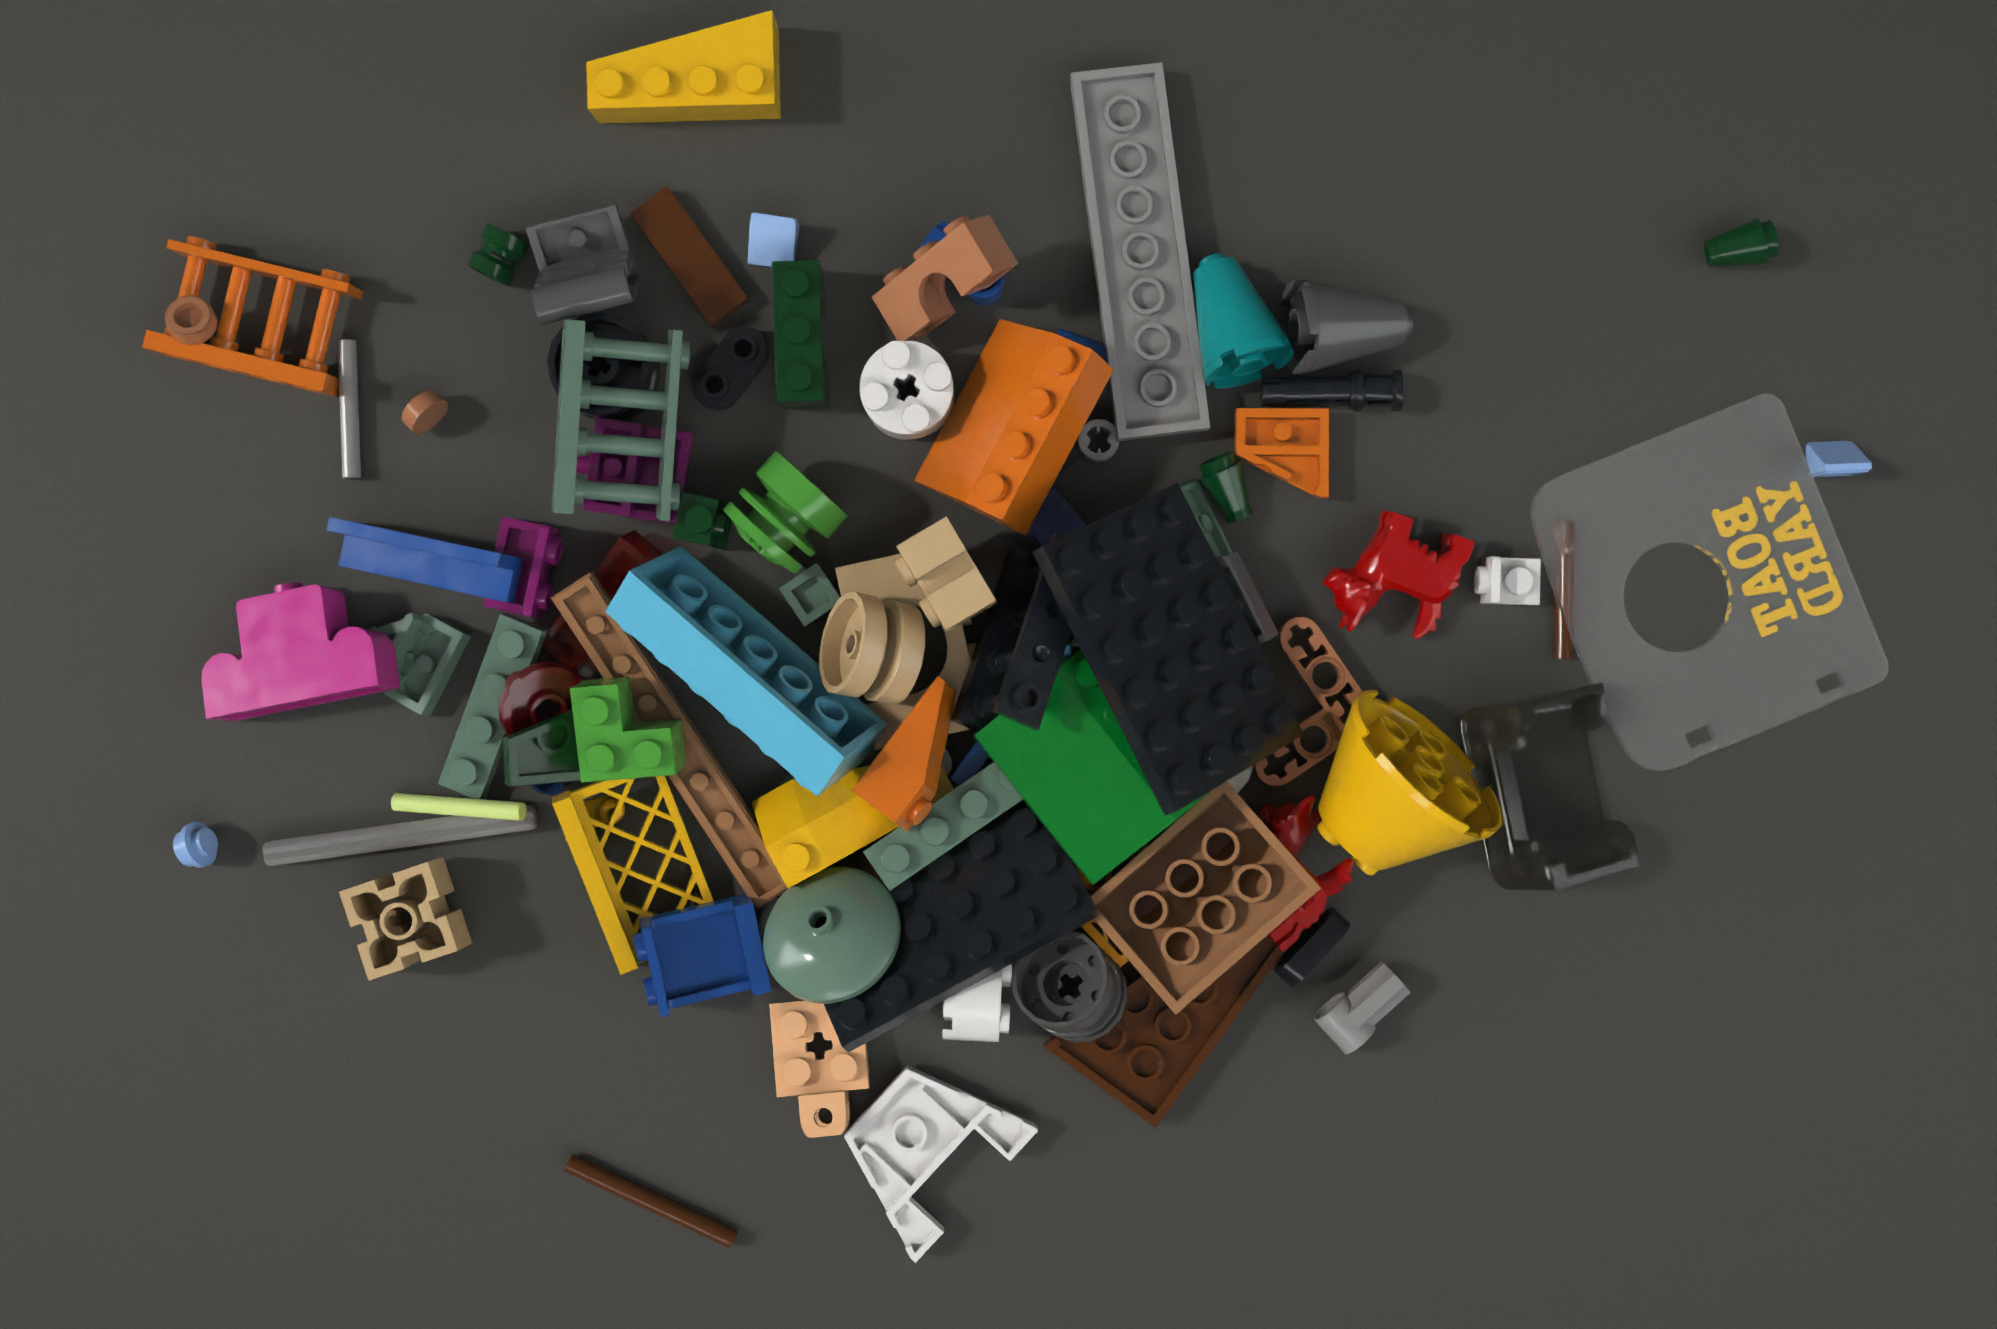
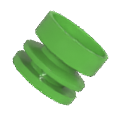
[723,451,849,575]

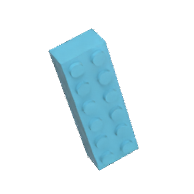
[605,546,888,797]

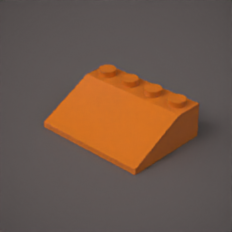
[914,319,1114,536]

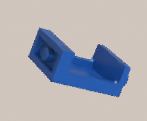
[633,894,772,1018]

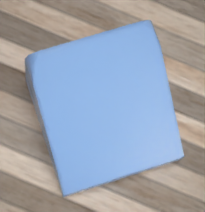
[747,213,800,268]
[1806,441,1872,478]

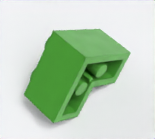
[570,676,687,783]

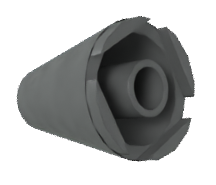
[1278,280,1413,374]

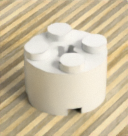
[860,341,954,440]
[942,964,1012,1042]

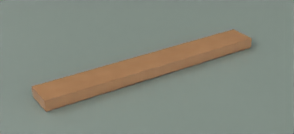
[551,572,788,910]

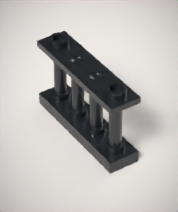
[951,533,1072,732]

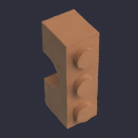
[872,215,1019,341]

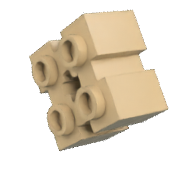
[894,516,997,632]
[339,857,472,981]

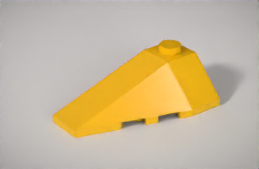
[752,765,955,889]

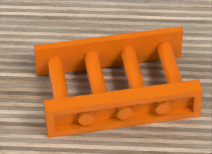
[142,236,364,398]

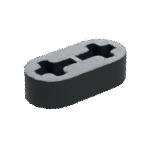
[1274,907,1351,987]

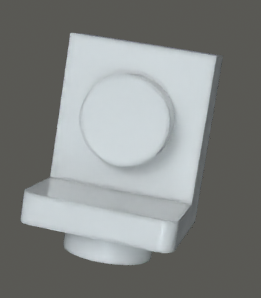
[1474,556,1541,605]

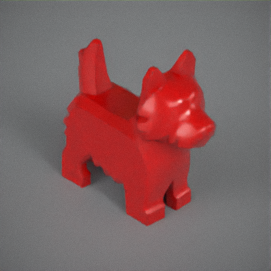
[1323,510,1475,640]
[1258,795,1354,953]

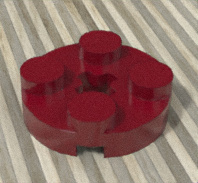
[498,662,583,735]

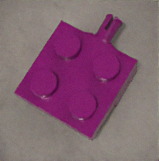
[576,417,694,525]

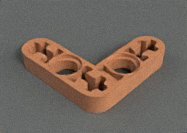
[1253,617,1363,786]

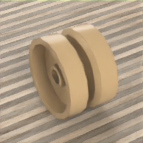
[819,592,925,705]

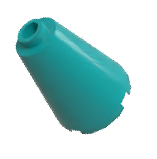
[1192,253,1295,389]

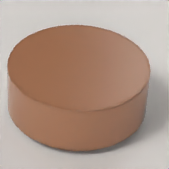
[165,296,218,345]
[401,389,449,435]

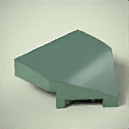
[368,613,471,717]

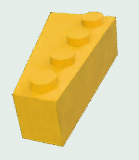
[586,10,781,124]

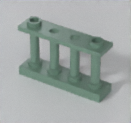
[552,319,690,521]

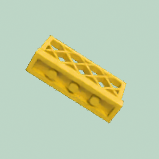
[552,776,714,975]

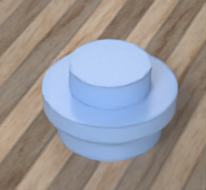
[173,822,218,868]

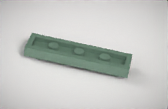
[438,613,548,799]
[863,762,1023,891]

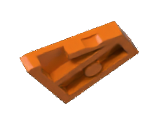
[1234,408,1329,499]

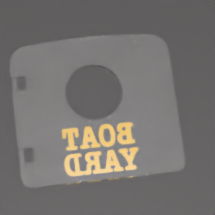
[1530,393,1889,771]

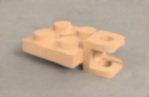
[769,1001,870,1138]

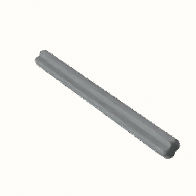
[263,805,538,866]

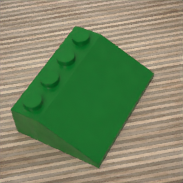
[973,649,1211,885]

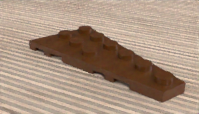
[1043,936,1283,1128]

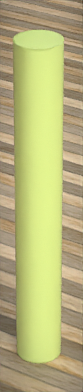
[391,793,527,821]

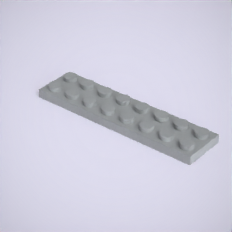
[1070,62,1211,441]

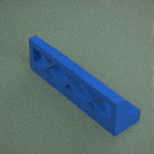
[327,517,524,604]

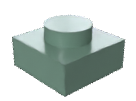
[779,563,841,627]

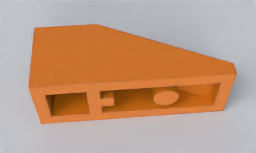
[851,676,956,832]

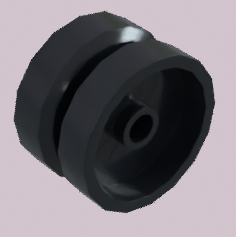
[547,312,661,421]

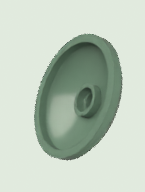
[763,867,901,1004]

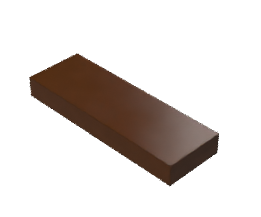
[630,186,750,327]

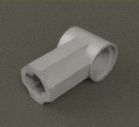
[1314,961,1411,1054]

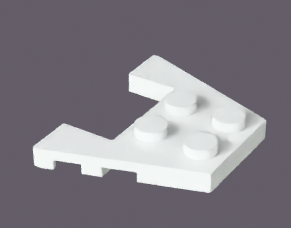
[844,1065,1038,1263]

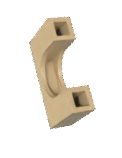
[835,554,976,750]

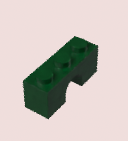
[772,260,828,409]

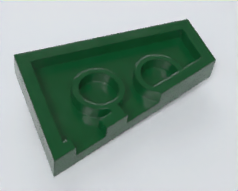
[503,709,581,787]

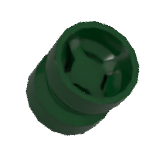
[466,223,529,287]

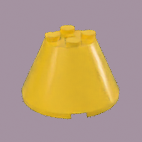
[1317,690,1503,876]

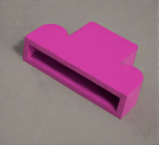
[201,583,400,722]

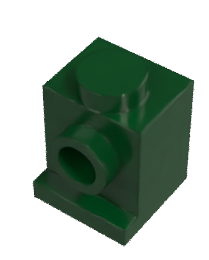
[672,492,732,551]

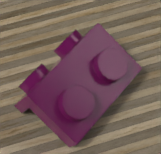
[483,516,563,618]

